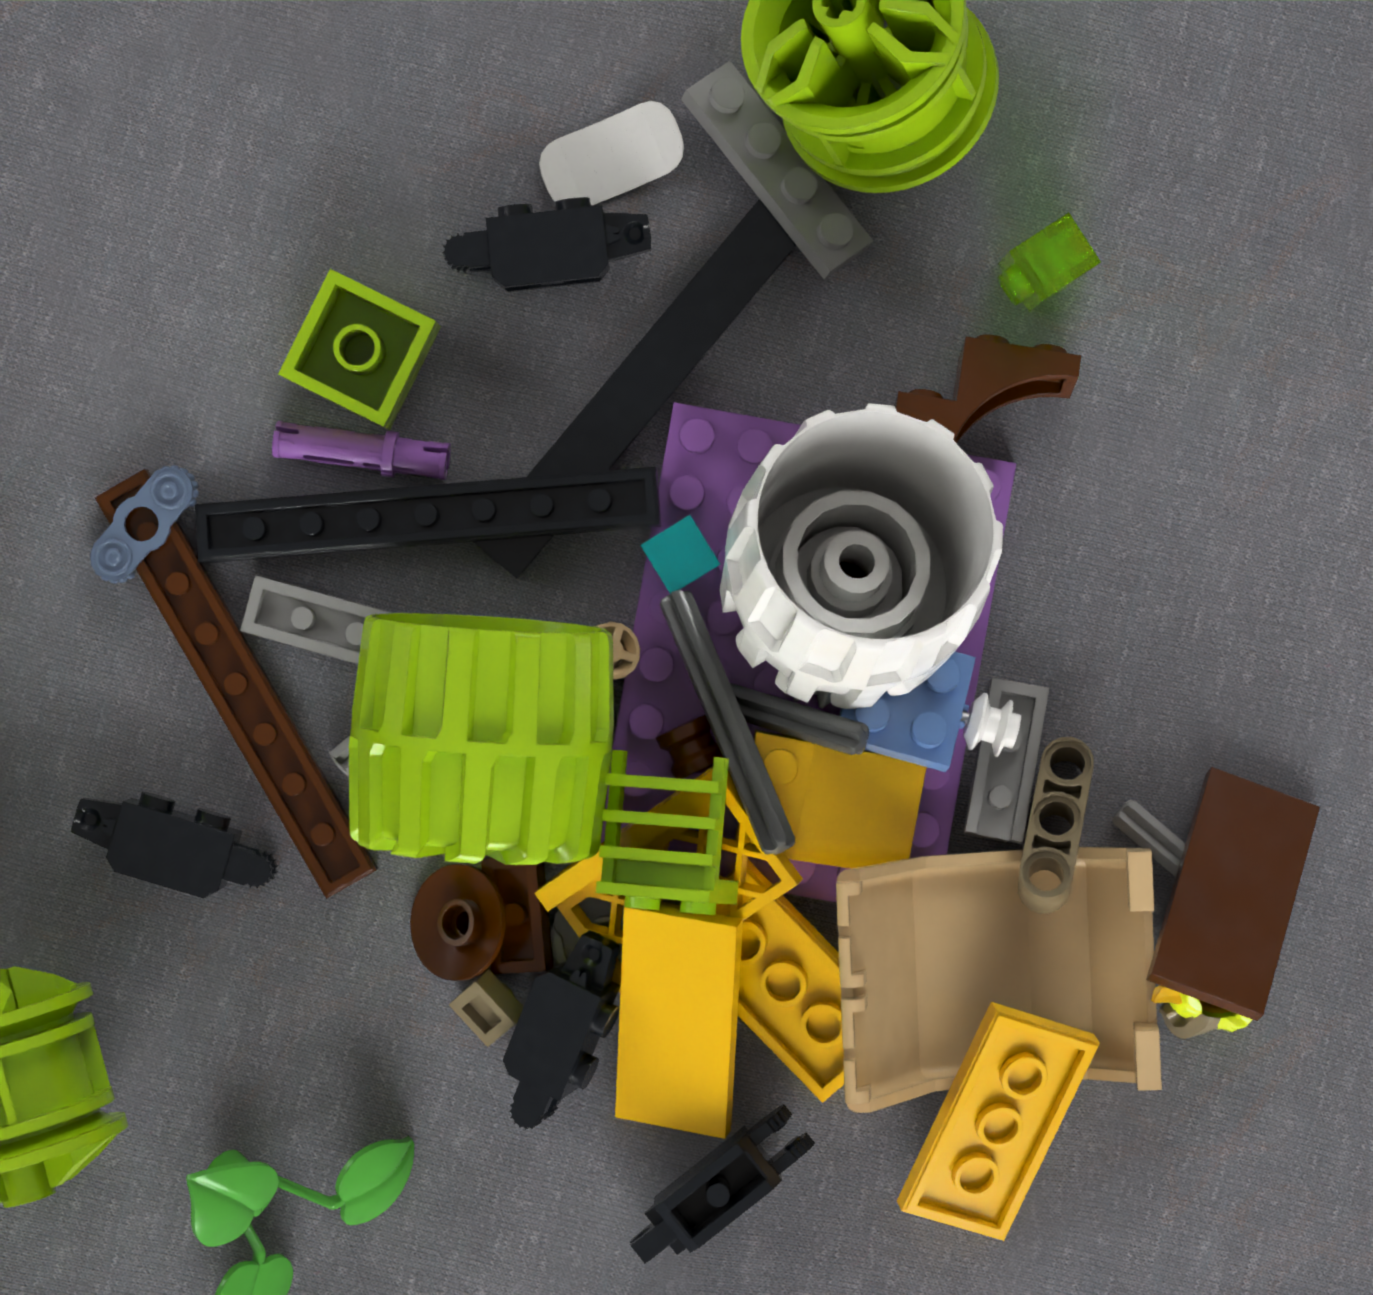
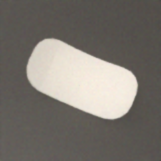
[539,101,684,206]

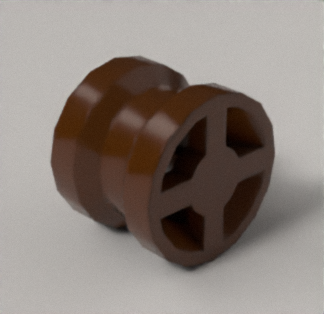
[656,714,723,779]

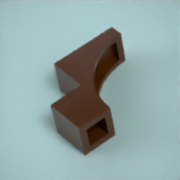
[894,334,1081,443]

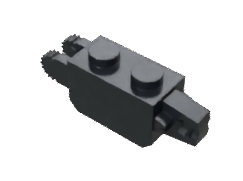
[442,197,651,292]
[71,792,279,899]
[503,930,620,1130]
[630,1104,815,1264]

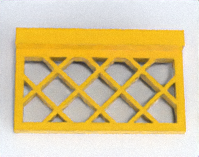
[534,766,803,993]

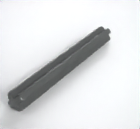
[660,589,795,855]

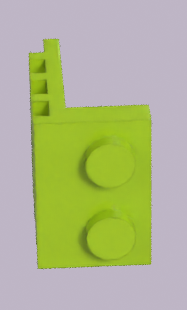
[596,750,739,915]

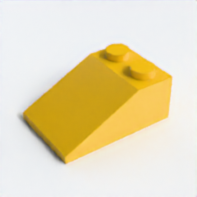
[734,730,927,869]

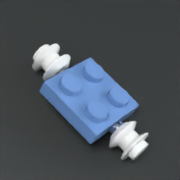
[794,652,1021,772]

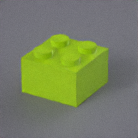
[278,269,441,430]

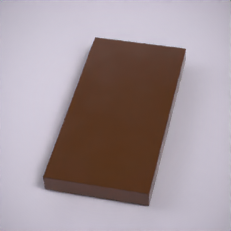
[1146,767,1320,1021]

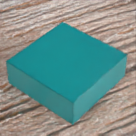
[640,515,721,594]

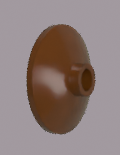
[410,864,506,981]

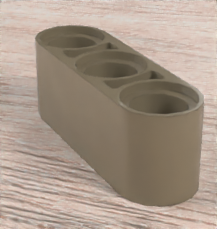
[1018,737,1094,913]

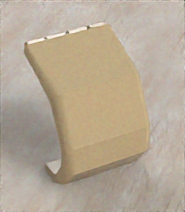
[836,847,1162,1113]

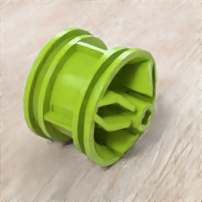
[741,0,999,193]
[0,966,129,1208]

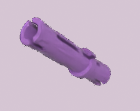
[272,421,451,480]

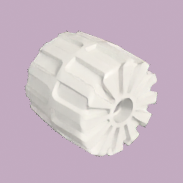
[720,403,1003,709]

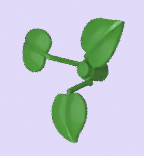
[186,1135,414,1295]

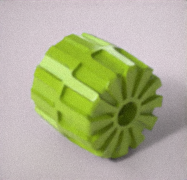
[349,613,614,865]

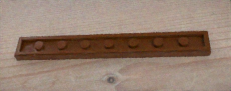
[95,469,378,899]

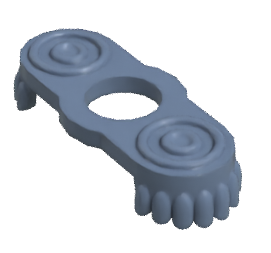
[90,465,199,584]

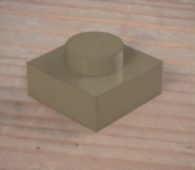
[449,969,524,1047]

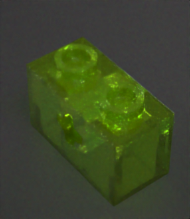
[997,212,1101,312]

